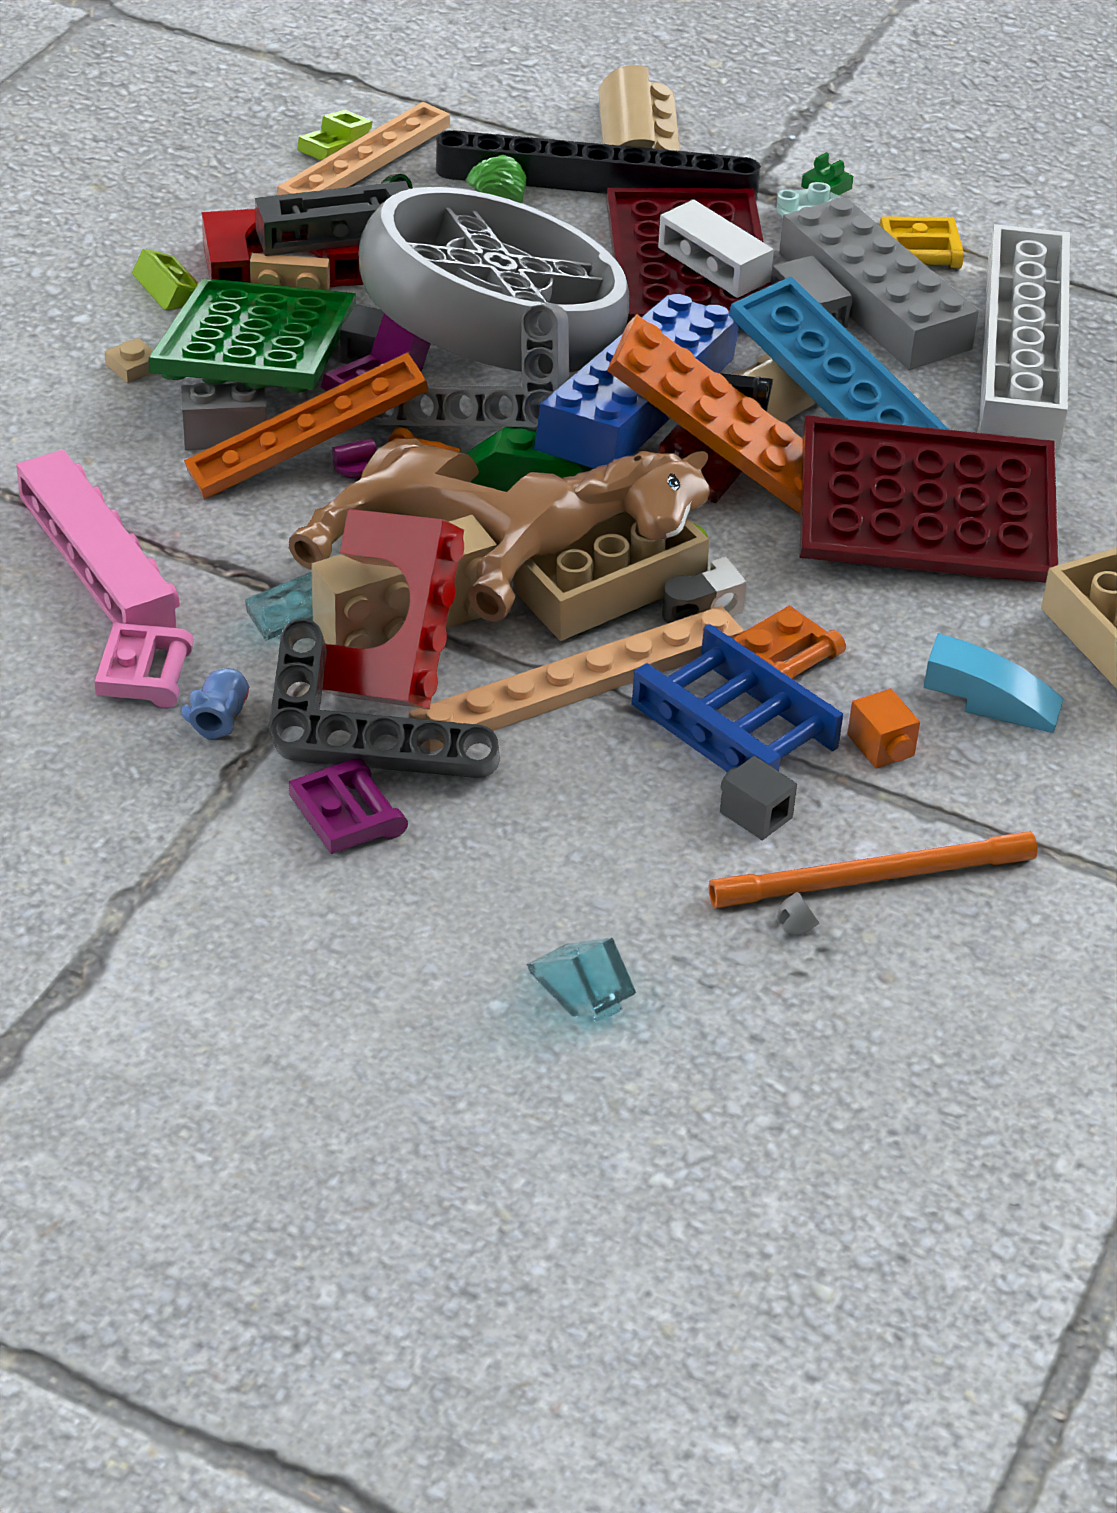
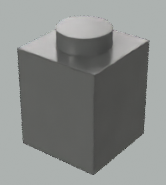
[720,756,797,840]

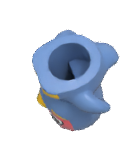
[181,668,250,739]

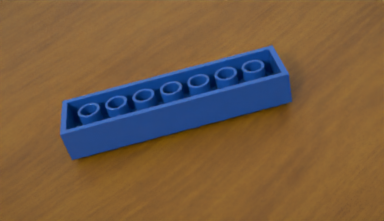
[534,294,739,468]

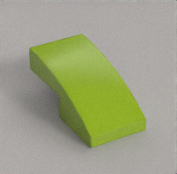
[297,109,373,161]

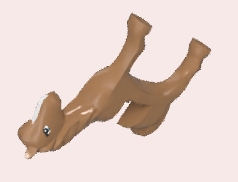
[288,438,710,622]

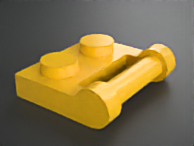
[880,216,963,269]

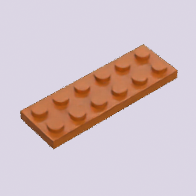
[607,314,803,515]

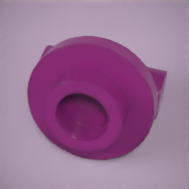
[331,438,376,478]

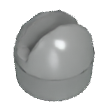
[777,891,820,935]

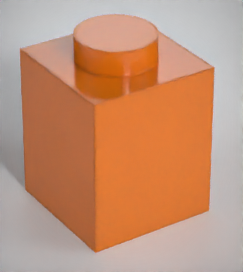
[847,688,920,768]

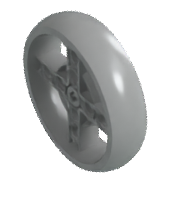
[358,187,630,374]

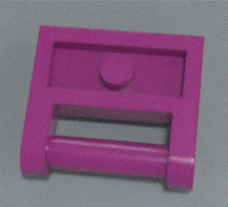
[289,758,408,854]

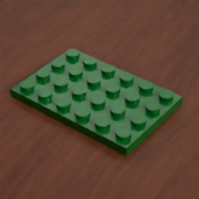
[149,278,356,393]

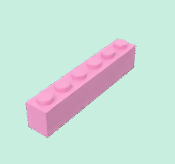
[16,449,180,628]

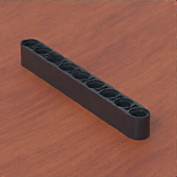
[436,130,761,201]

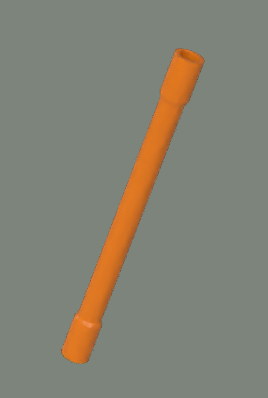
[708,831,1038,909]

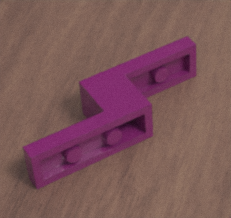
[320,313,431,391]

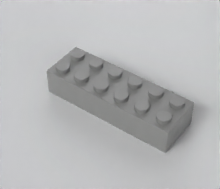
[779,197,979,370]

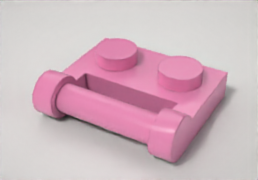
[95,622,194,708]

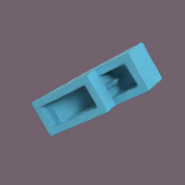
[923,633,1063,733]

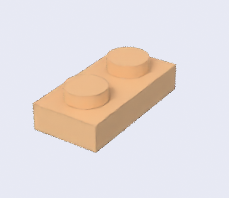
[250,253,330,291]

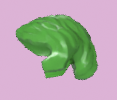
[466,155,526,203]

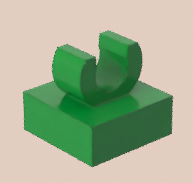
[801,152,854,196]

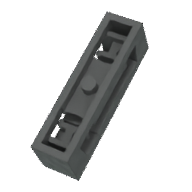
[255,181,409,256]

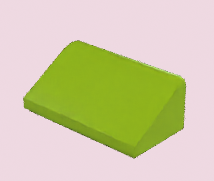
[132,249,199,310]

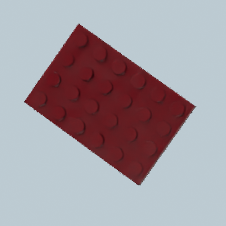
[606,188,772,328]
[799,415,1058,583]

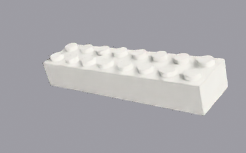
[979,224,1070,449]

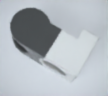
[662,557,747,623]

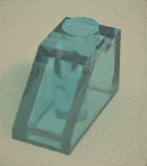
[527,937,637,1021]

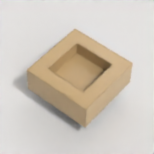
[105,338,153,383]

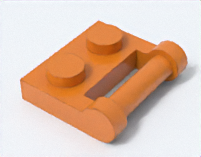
[733,605,846,679]

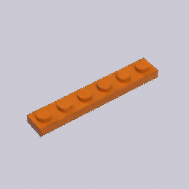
[184,352,429,500]

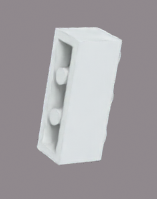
[658,200,774,298]

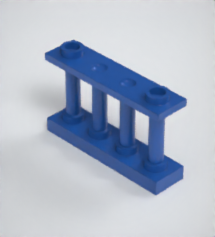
[631,624,843,772]

